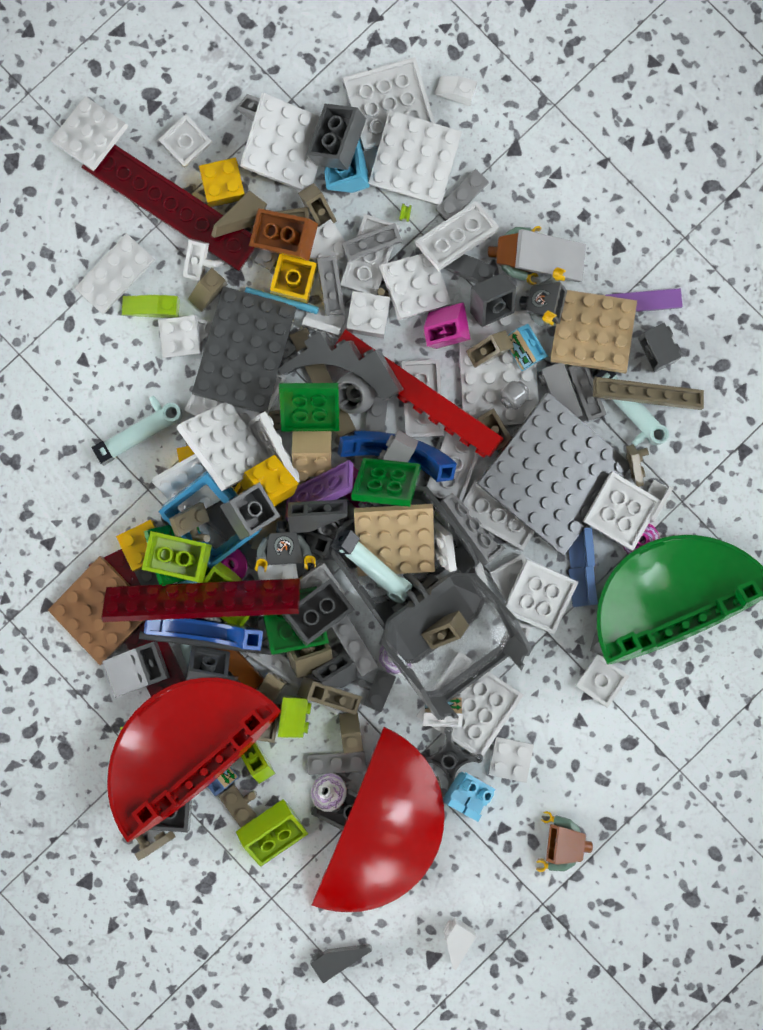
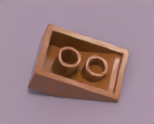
[249,208,318,261]

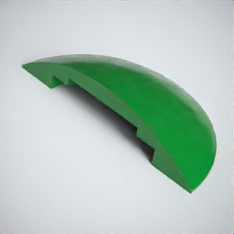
[597,535,763,665]

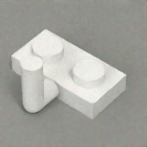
[183,239,225,281]

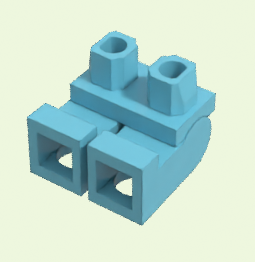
[443,772,496,822]

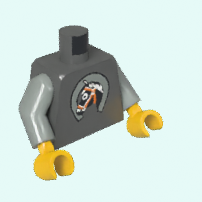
[519,267,567,327]
[255,521,316,572]

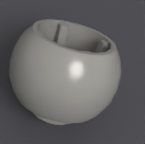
[337,373,375,414]

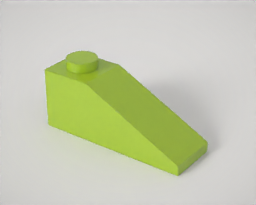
[122,295,180,318]
[241,742,276,784]

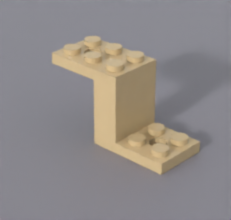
[292,431,332,485]

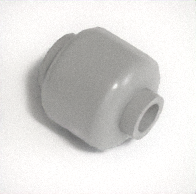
[501,381,529,409]

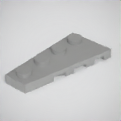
[440,493,506,566]

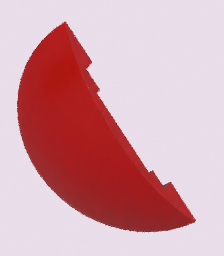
[107,678,281,842]
[311,727,445,912]

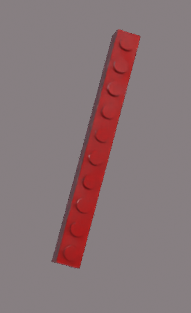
[334,329,503,458]

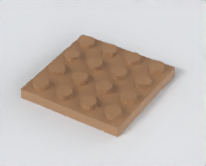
[48,556,145,665]

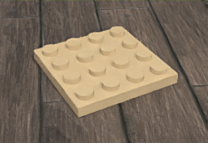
[550,290,637,374]
[354,504,435,576]

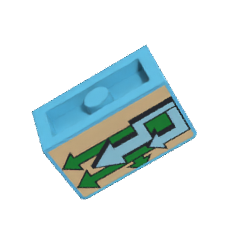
[508,324,548,371]

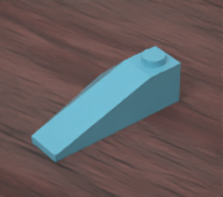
[324,139,370,193]

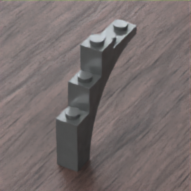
[278,330,404,400]

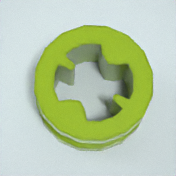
[399,204,412,222]

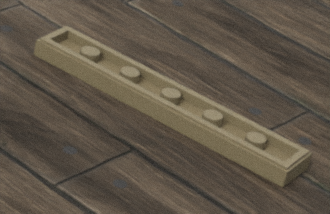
[290,327,356,438]
[593,377,704,410]

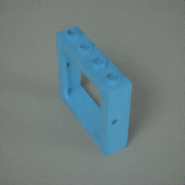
[158,471,261,569]

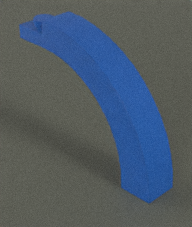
[337,431,457,482]
[144,618,263,651]

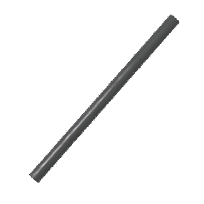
[139,631,275,656]

